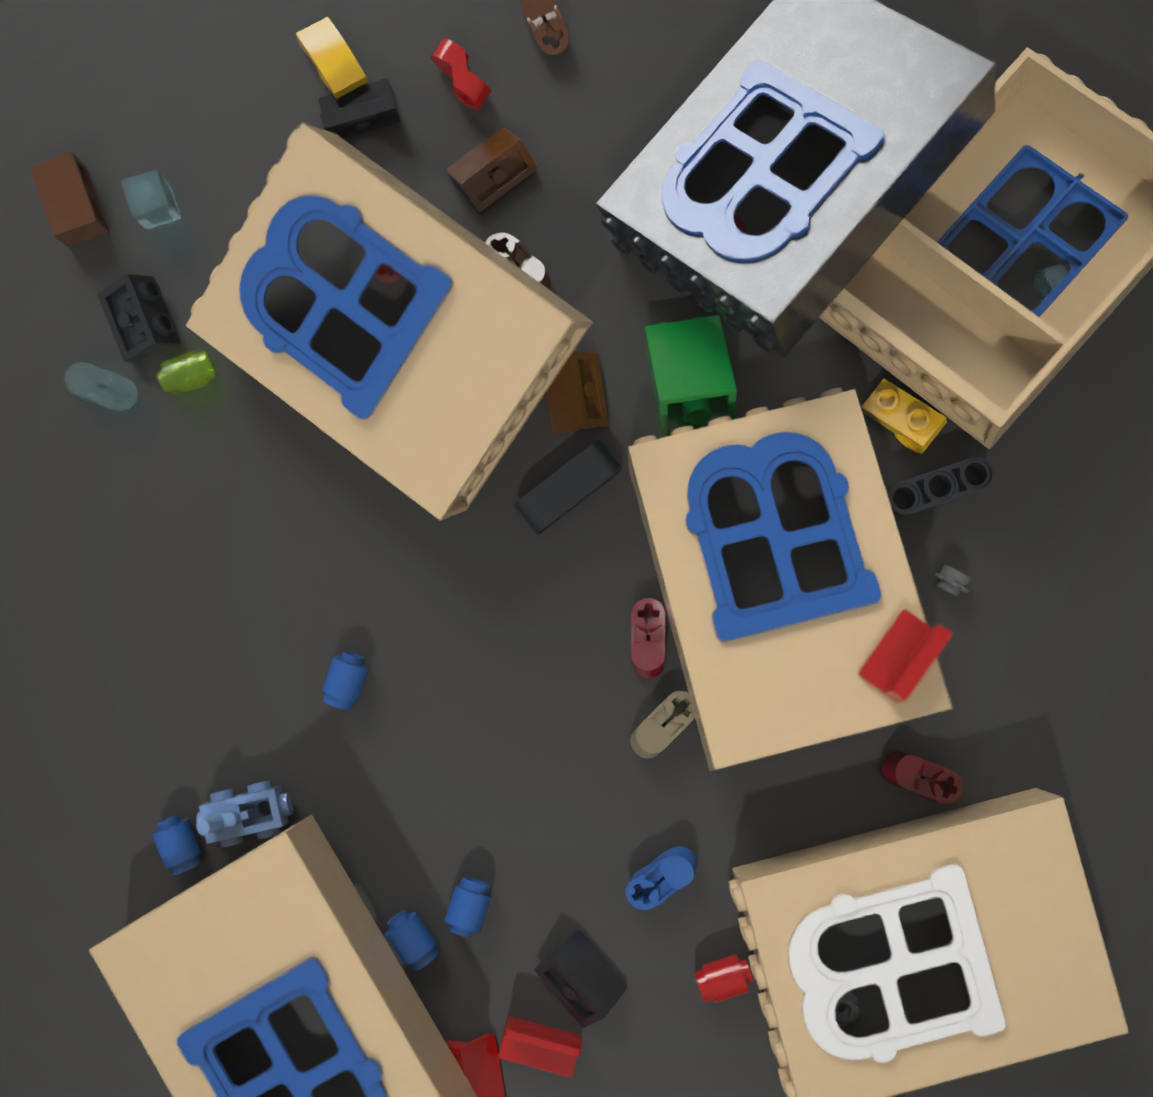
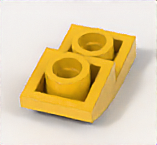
[296,17,368,99]

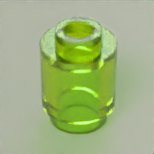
[156,350,217,397]

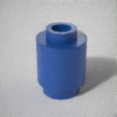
[322,651,370,710]
[151,814,201,875]
[444,876,492,937]
[384,910,439,971]

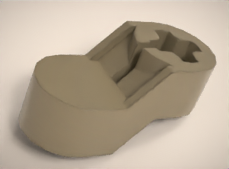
[630,691,695,759]

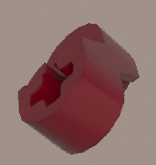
[631,598,666,679]
[882,751,962,805]

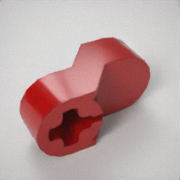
[430,38,491,111]

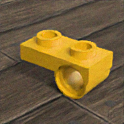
[861,379,947,454]

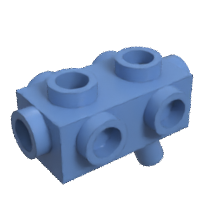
[197,780,293,847]

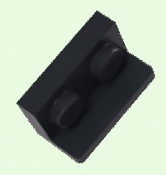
[97,274,180,362]

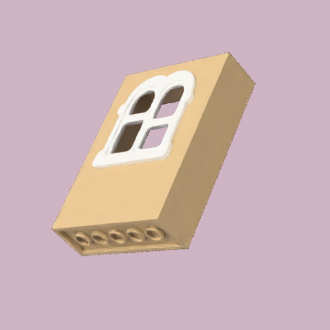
[728,788,1129,1097]

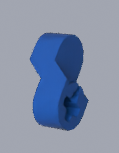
[625,846,698,910]

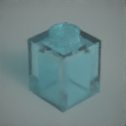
[121,169,181,229]

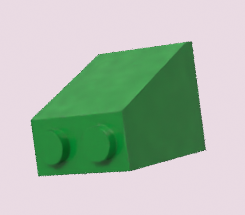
[645,315,737,438]

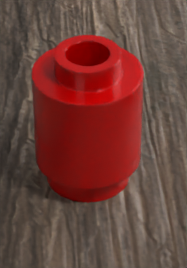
[694,954,754,1003]

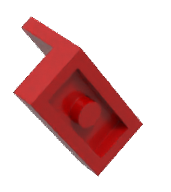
[858,610,953,703]
[498,1016,582,1078]
[445,1033,505,1097]

